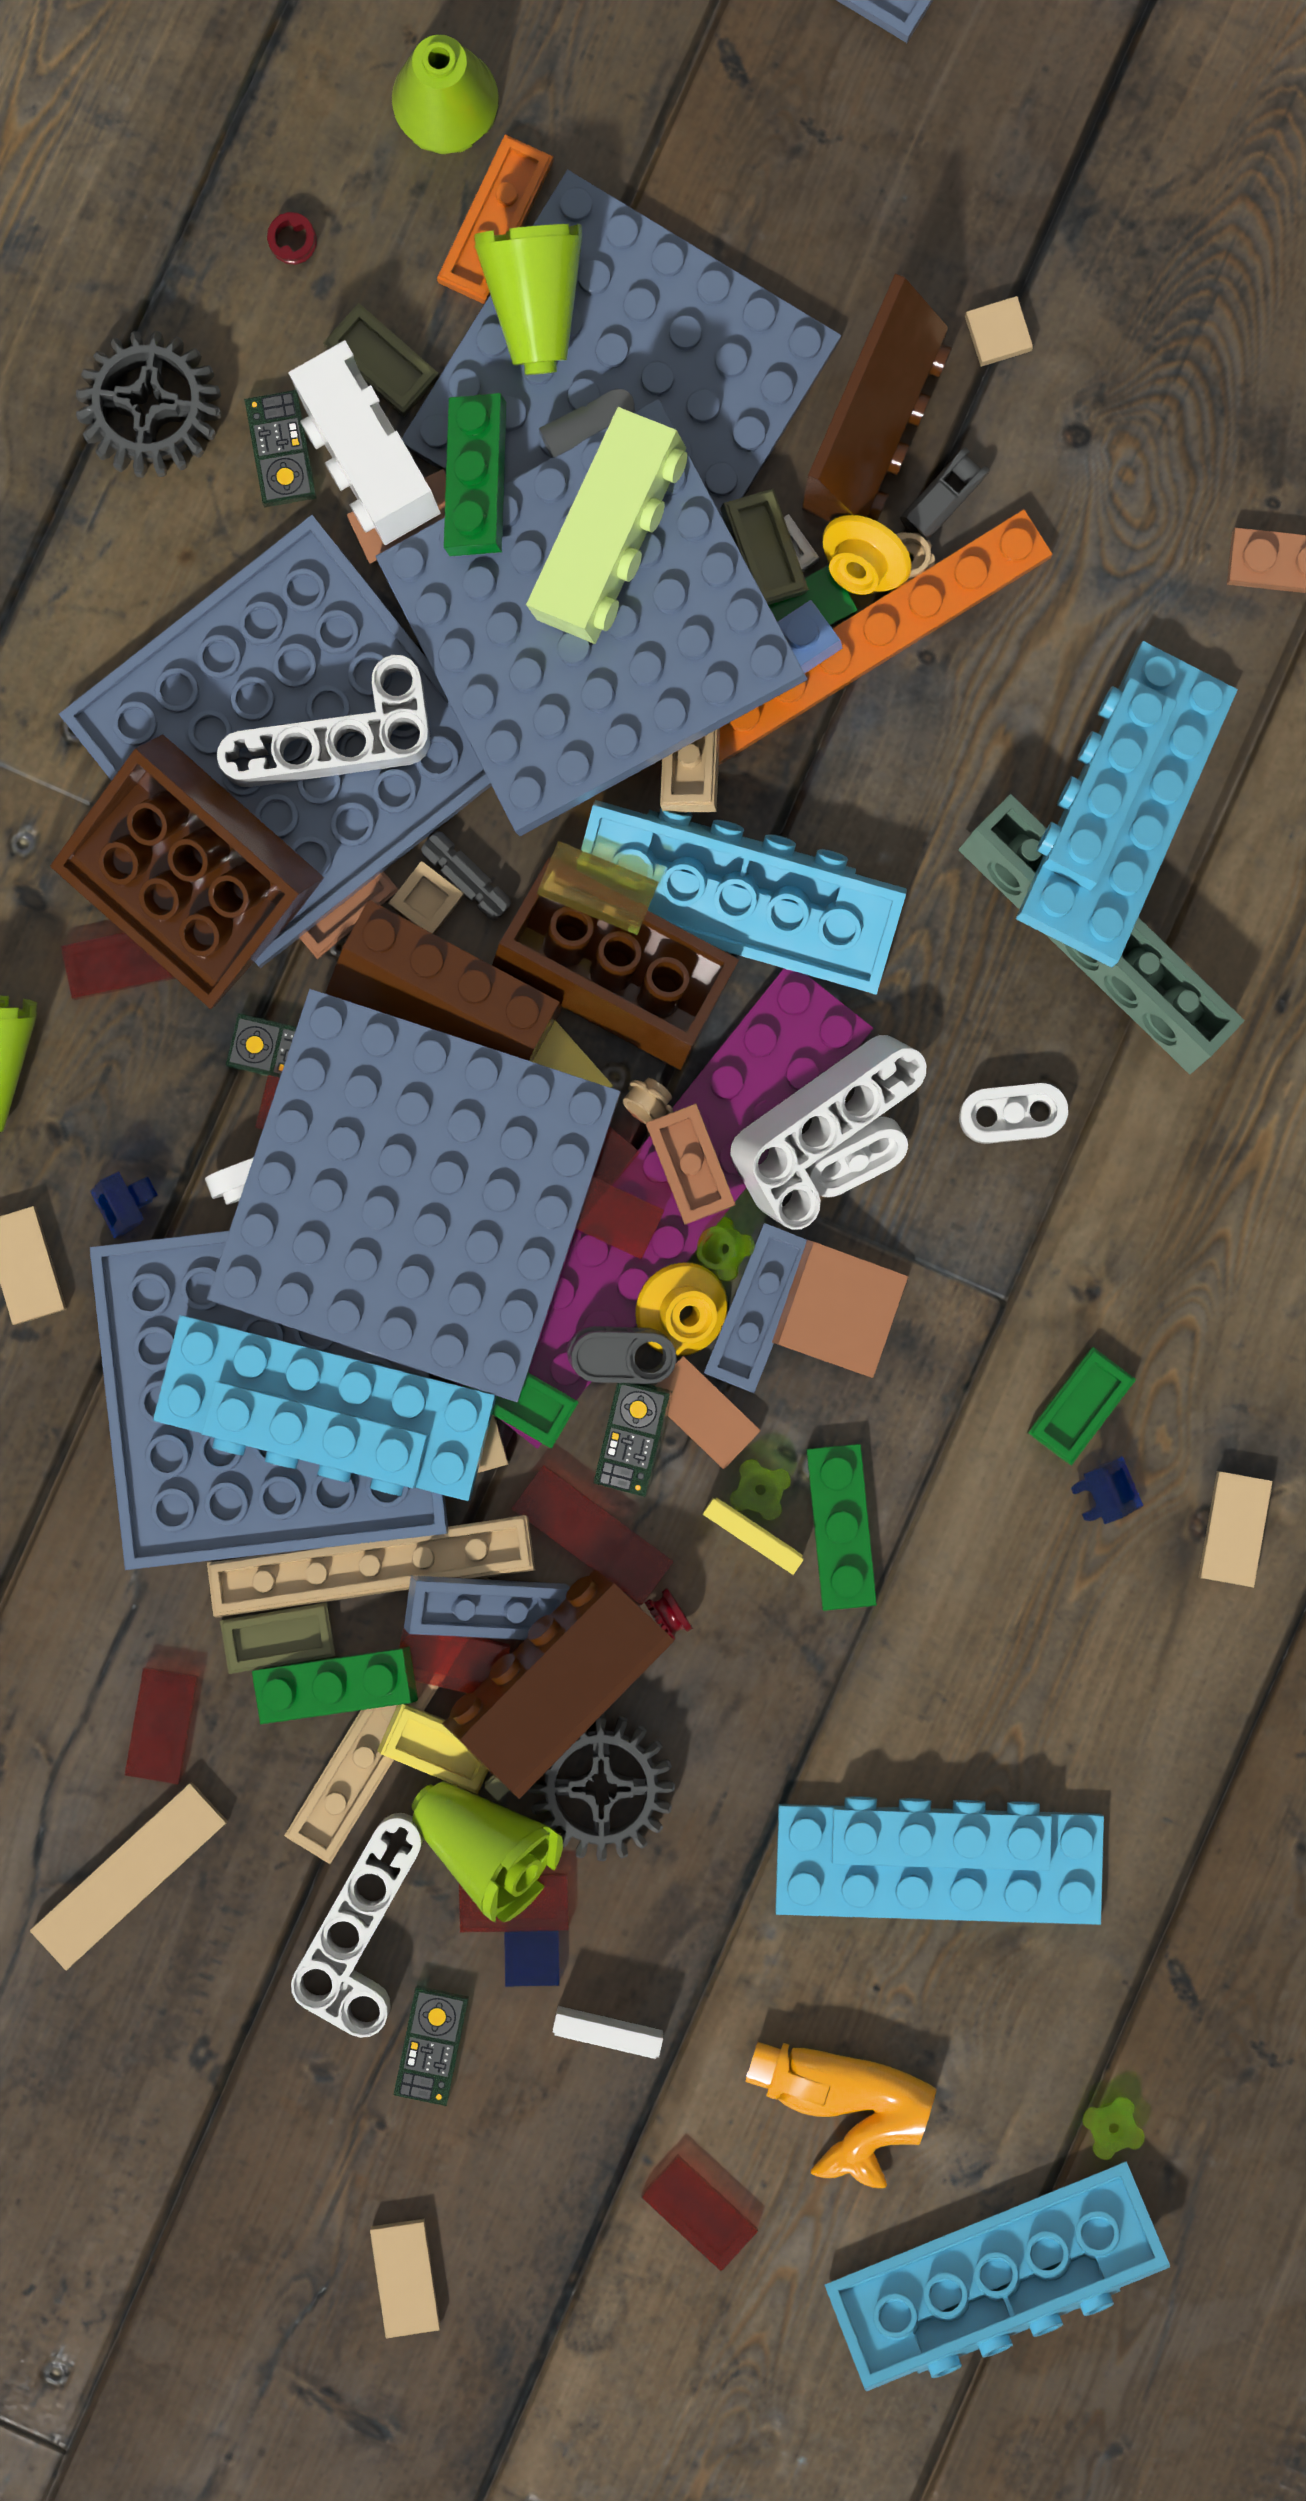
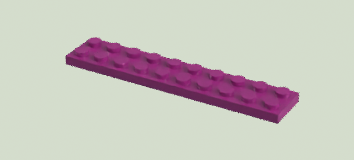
[453,968,874,1449]

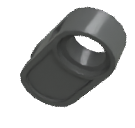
[567,1326,677,1384]

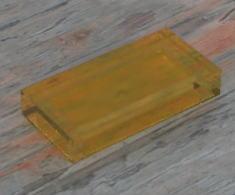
[537,841,659,935]

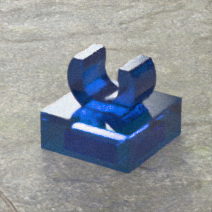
[90,1171,158,1239]
[1071,1456,1143,1524]

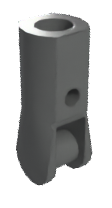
[539,389,636,458]
[900,447,990,541]

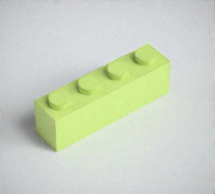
[526,407,687,644]

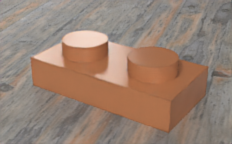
[1227,528,1306,593]
[646,1104,736,1225]

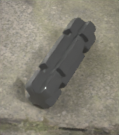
[421,831,511,921]

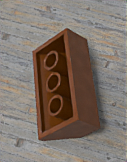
[492,858,739,1070]
[325,900,563,1062]
[442,1569,674,1799]

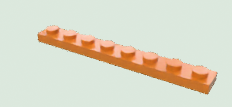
[718,509,1053,766]

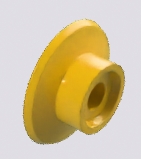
[823,515,911,595]
[635,1262,728,1357]

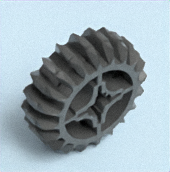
[76,330,222,478]
[528,1713,675,1861]

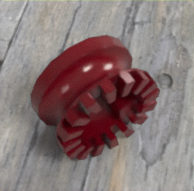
[267,212,317,265]
[644,1588,693,1640]

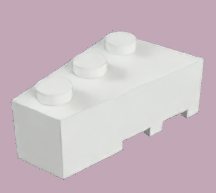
[288,340,441,545]

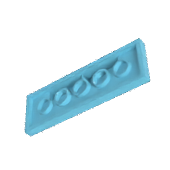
[1015,641,1238,968]
[575,800,907,995]
[153,1315,497,1501]
[775,1796,1104,1925]
[825,2161,1170,2392]

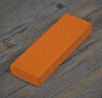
[437,134,554,304]

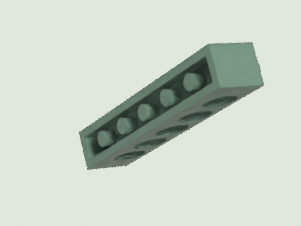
[958,794,1245,1074]

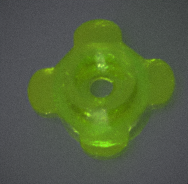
[696,1217,755,1281]
[730,1459,791,1520]
[1083,2097,1145,2160]

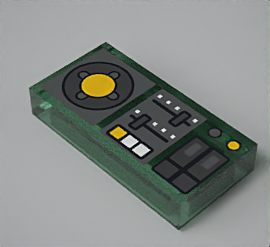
[244,390,317,508]
[226,1013,297,1079]
[593,1383,673,1497]
[393,1986,469,2106]

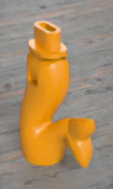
[745,2042,937,2189]

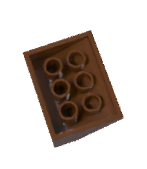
[802,273,952,522]
[50,734,324,1009]

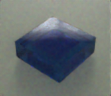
[504,1929,560,1987]

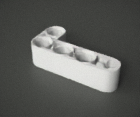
[217,655,431,787]
[730,1035,927,1230]
[291,1813,424,2038]

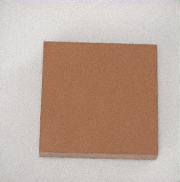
[772,1240,908,1378]

